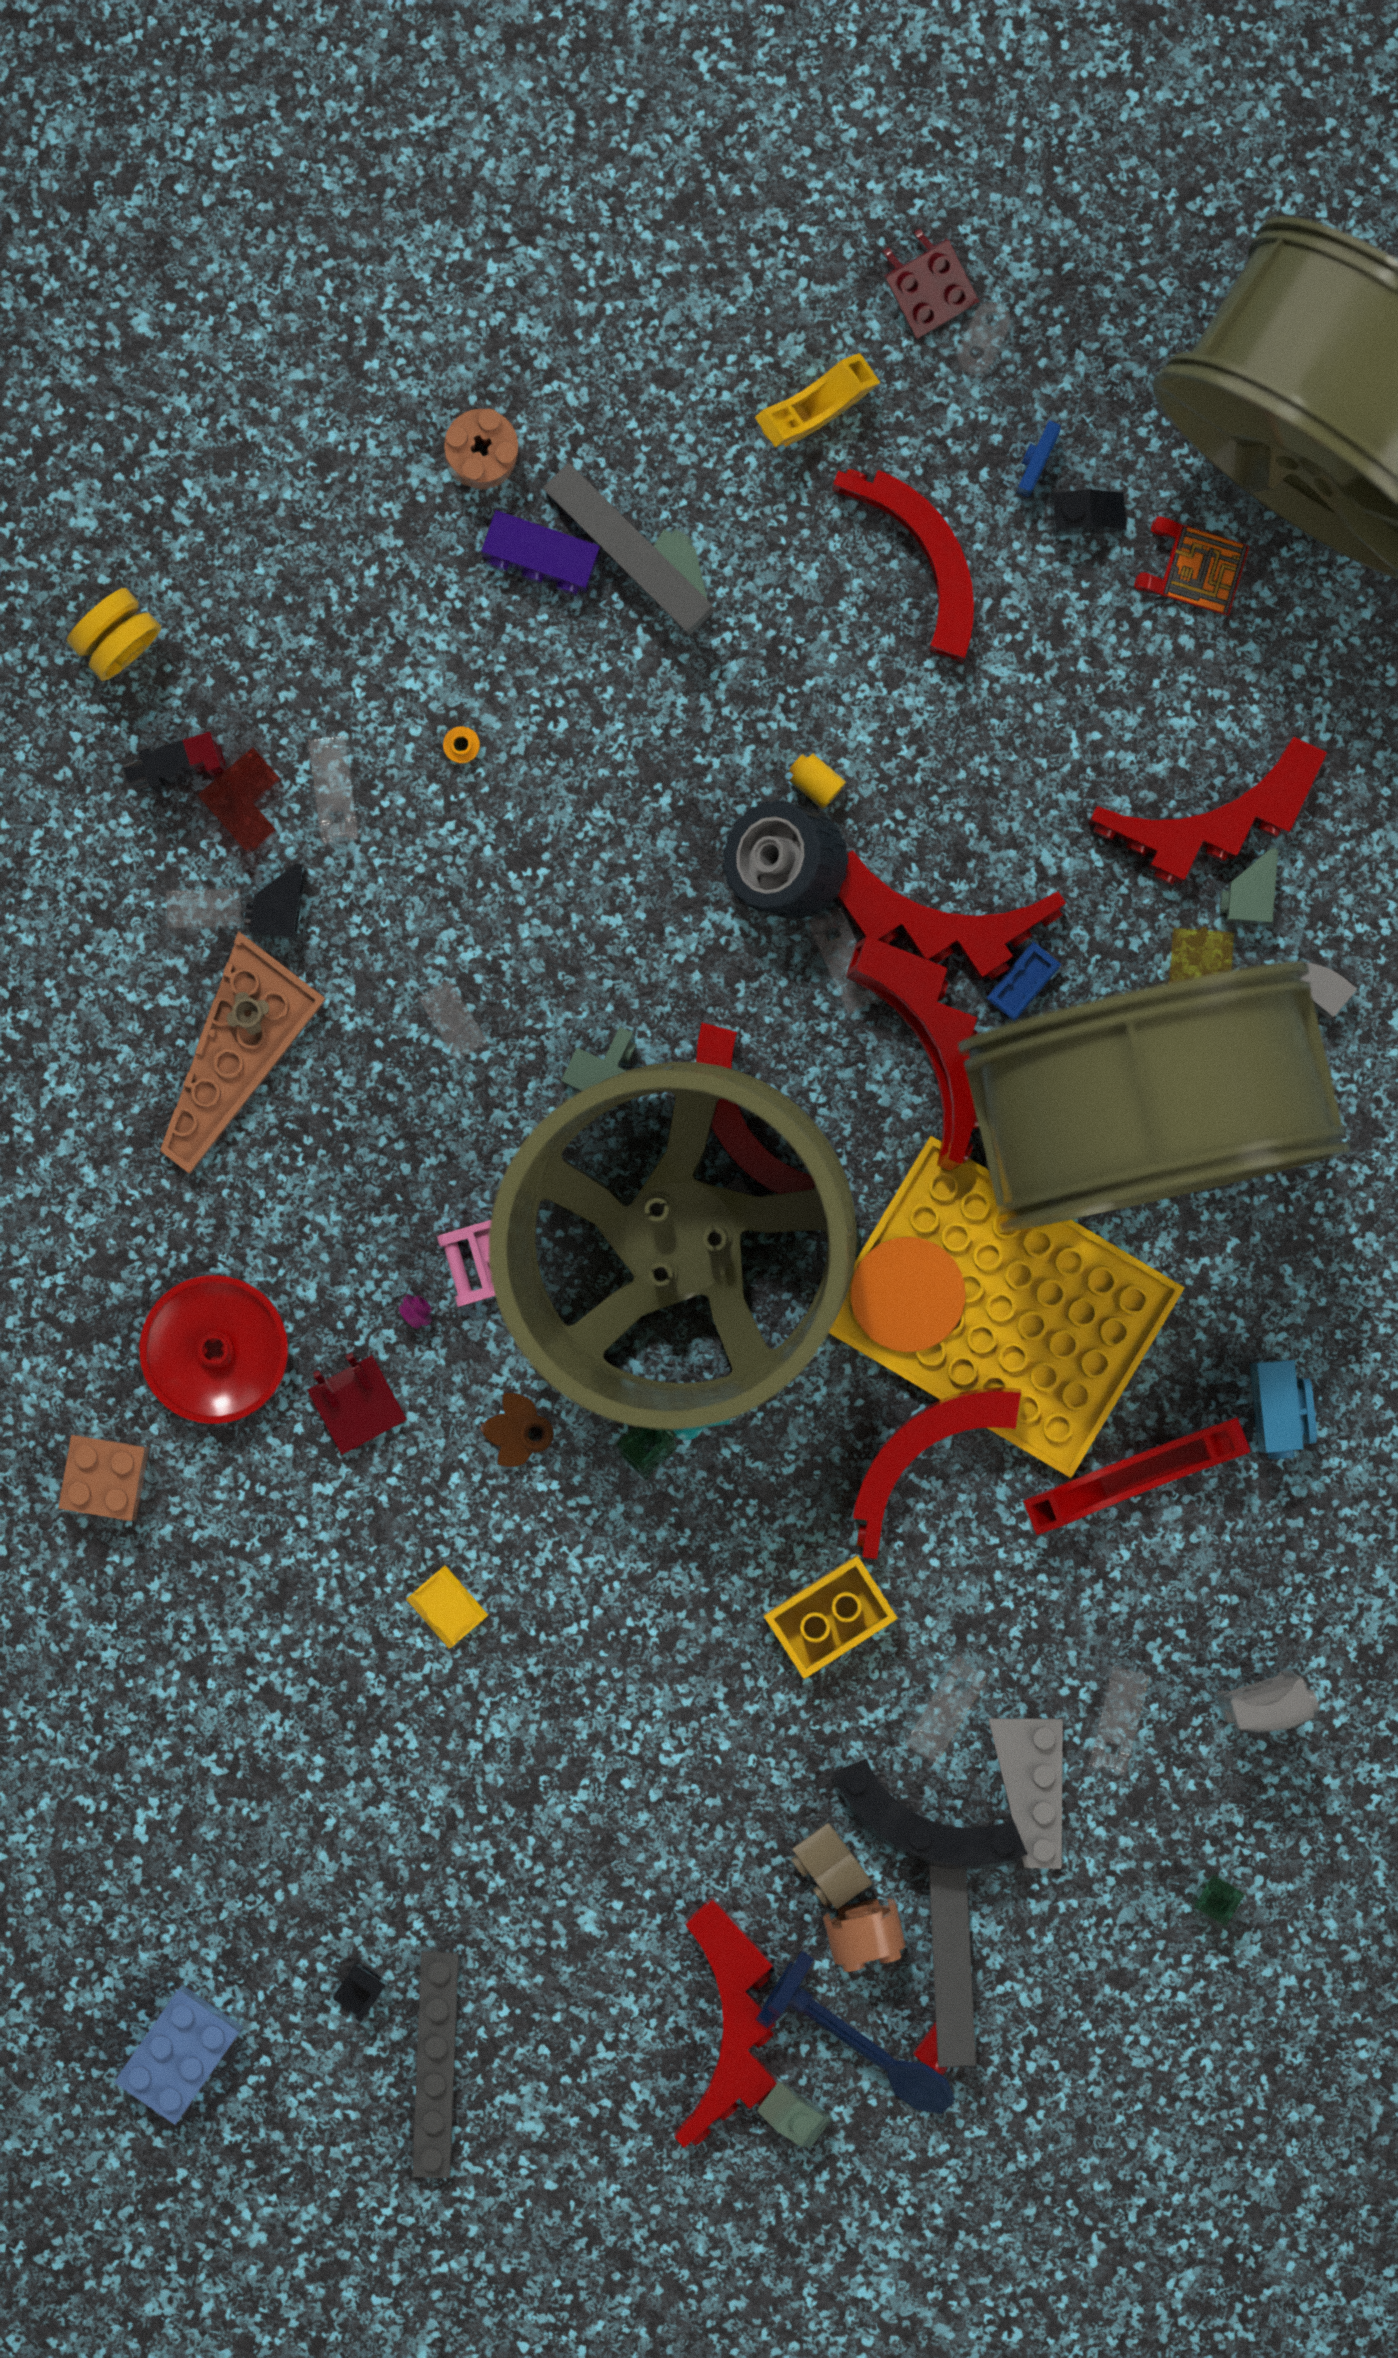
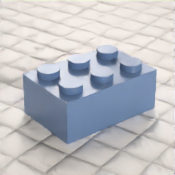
[114,1984,243,2125]

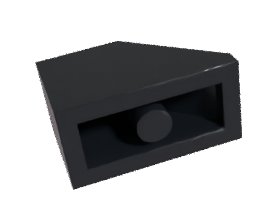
[1050,489,1127,537]
[244,864,306,941]

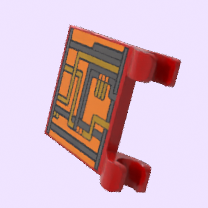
[1134,516,1250,617]

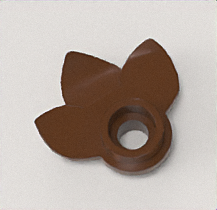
[480,1393,554,1467]

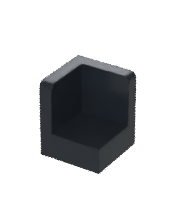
[333,1960,388,2022]

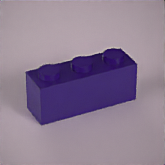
[481,510,601,595]

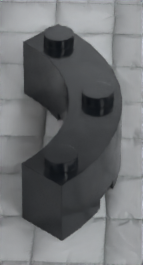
[831,1759,1028,1869]

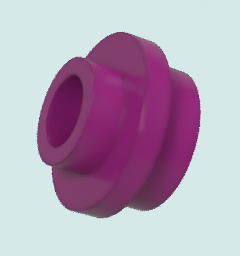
[398,1294,432,1329]

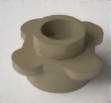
[226,992,269,1035]

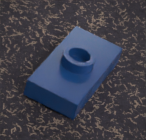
[1016,420,1061,498]
[986,941,1062,1022]

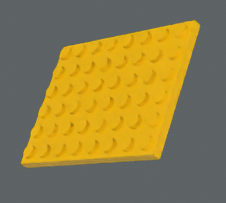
[828,1136,1185,1478]

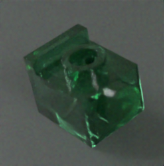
[617,1426,677,1481]
[1190,1874,1245,1926]

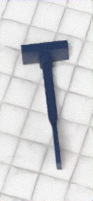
[755,1951,955,2114]

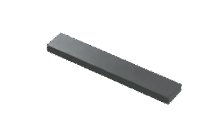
[543,462,716,635]
[928,1865,976,2068]

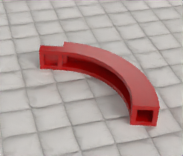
[832,469,974,663]
[696,1022,816,1194]
[853,1387,1021,1559]
[1023,1417,1251,1535]

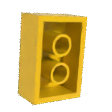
[763,1554,898,1679]

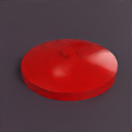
[139,1275,289,1424]

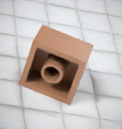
[58,1435,149,1521]

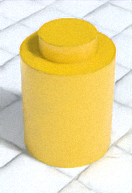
[788,753,846,810]

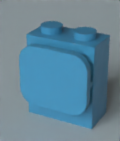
[1249,1360,1317,1459]

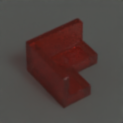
[198,747,281,855]

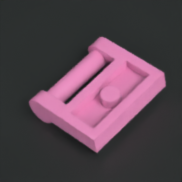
[437,1220,495,1307]

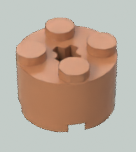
[444,409,518,489]
[823,1898,906,1972]

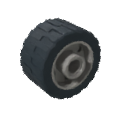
[723,800,848,920]

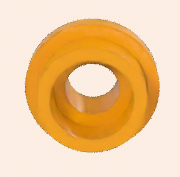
[443,726,480,764]

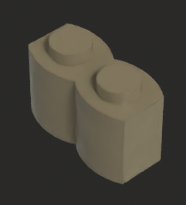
[791,1822,872,1910]

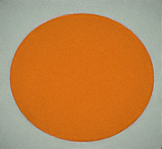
[851,1237,965,1352]

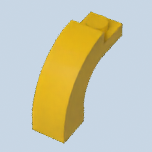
[755,353,880,447]

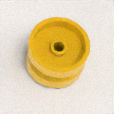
[66,588,161,681]

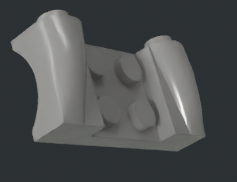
[1216,1670,1320,1732]

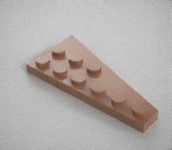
[160,931,327,1174]

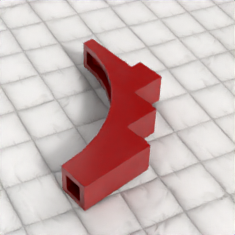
[1088,737,1327,886]
[837,850,1066,980]
[845,936,979,1171]
[674,1896,777,2148]

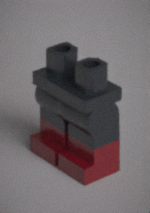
[123,731,229,794]

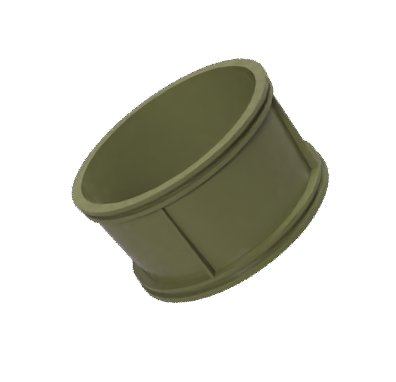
[1152,216,1398,579]
[957,961,1351,1232]
[489,1062,857,1429]

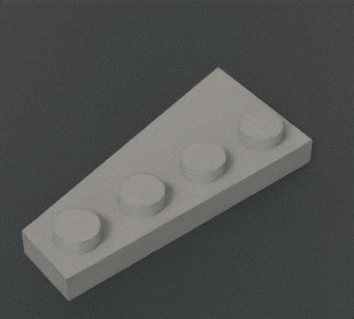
[988,1718,1063,1869]

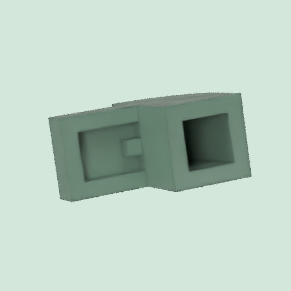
[561,1027,637,1092]

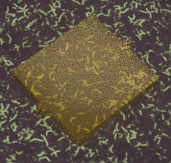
[1169,927,1234,983]

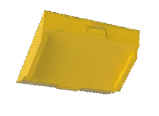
[406,1565,488,1649]

